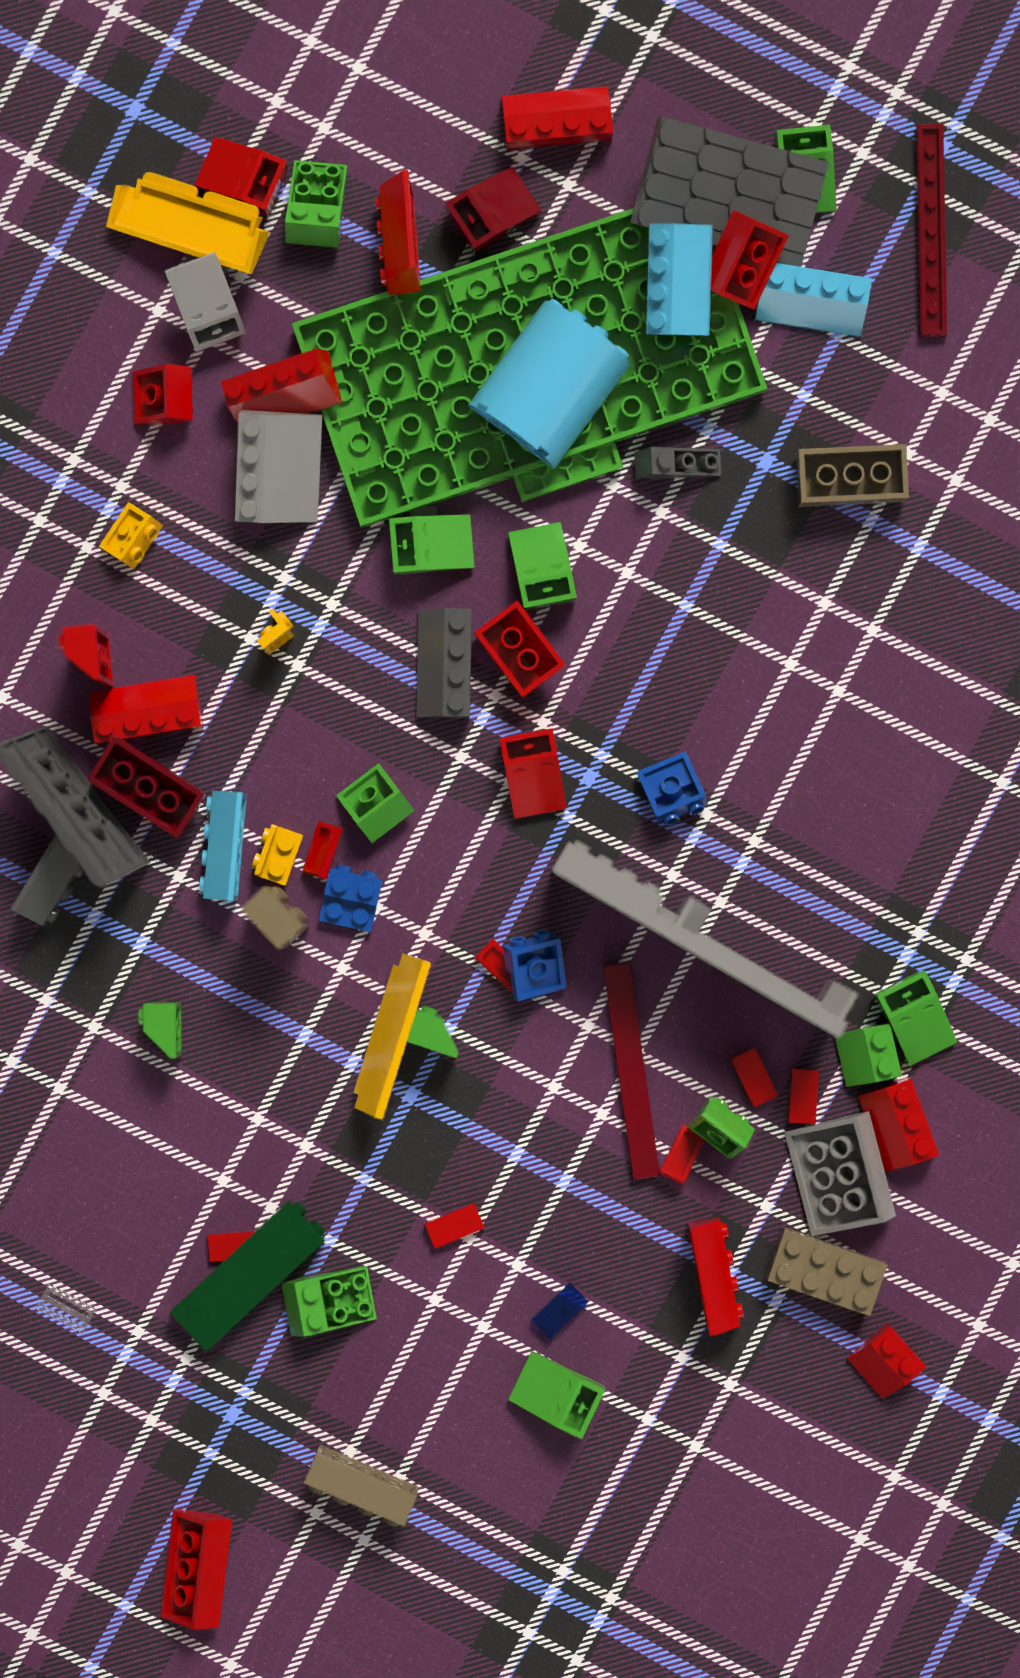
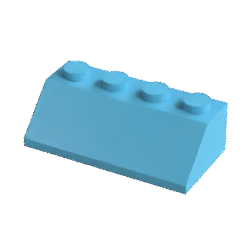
[646,224,713,335]
[755,263,872,337]
[199,791,247,901]

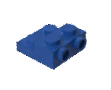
[636,751,708,826]
[319,864,383,932]
[503,930,567,1001]

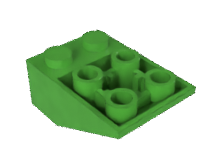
[774,124,837,213]
[285,160,347,248]
[389,515,474,575]
[508,522,577,611]
[873,970,957,1066]
[282,1266,377,1337]
[508,1351,605,1439]

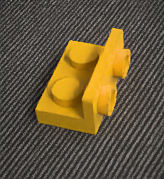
[99,502,162,569]
[257,608,294,655]
[251,824,304,886]

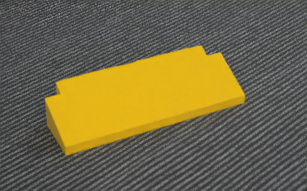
[106,172,270,274]
[353,953,431,1119]

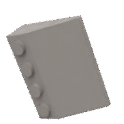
[235,410,322,523]
[785,1111,896,1236]

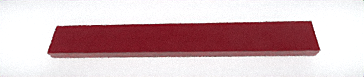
[916,123,947,338]
[603,963,660,1180]

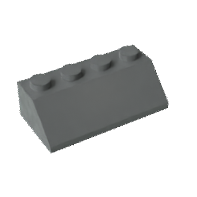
[416,608,472,718]
[11,833,85,926]

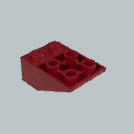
[445,166,542,254]

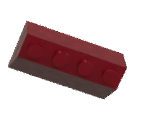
[87,735,206,838]

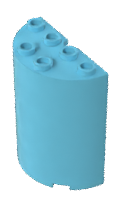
[468,298,630,469]

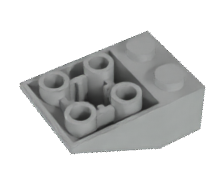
[165,252,246,352]

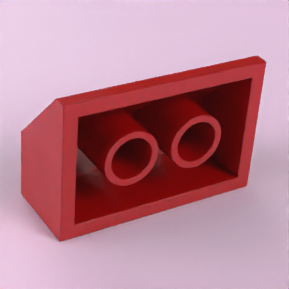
[711,209,789,310]
[474,600,566,699]
[857,1077,939,1172]

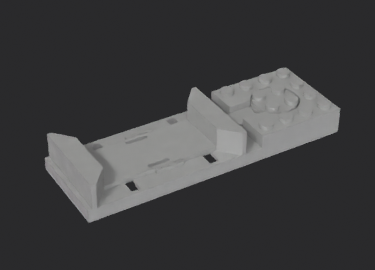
[551,840,858,1038]

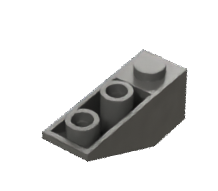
[635,447,721,479]

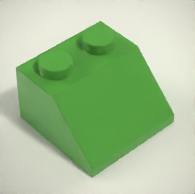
[336,763,415,843]
[138,1002,182,1058]
[407,1005,459,1058]
[834,1022,902,1087]
[687,1097,755,1159]

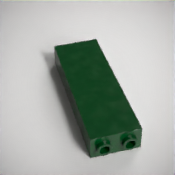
[169,1199,326,1352]

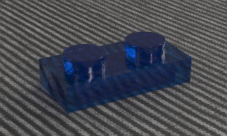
[531,1282,589,1339]

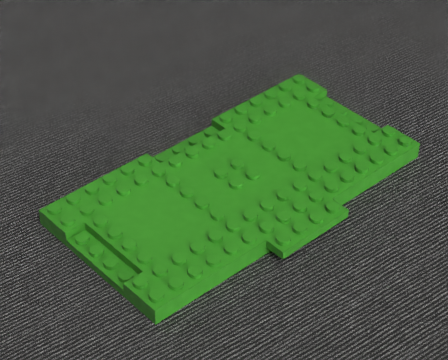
[292,208,767,529]

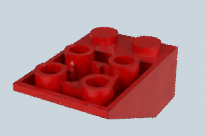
[194,137,289,217]
[500,728,567,819]

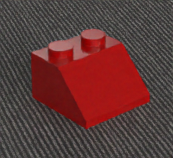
[133,364,193,425]
[847,1322,926,1399]

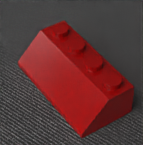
[502,86,613,150]
[375,170,421,295]
[221,348,343,422]
[58,624,114,688]
[89,675,204,745]
[687,1217,744,1336]
[160,1509,232,1630]

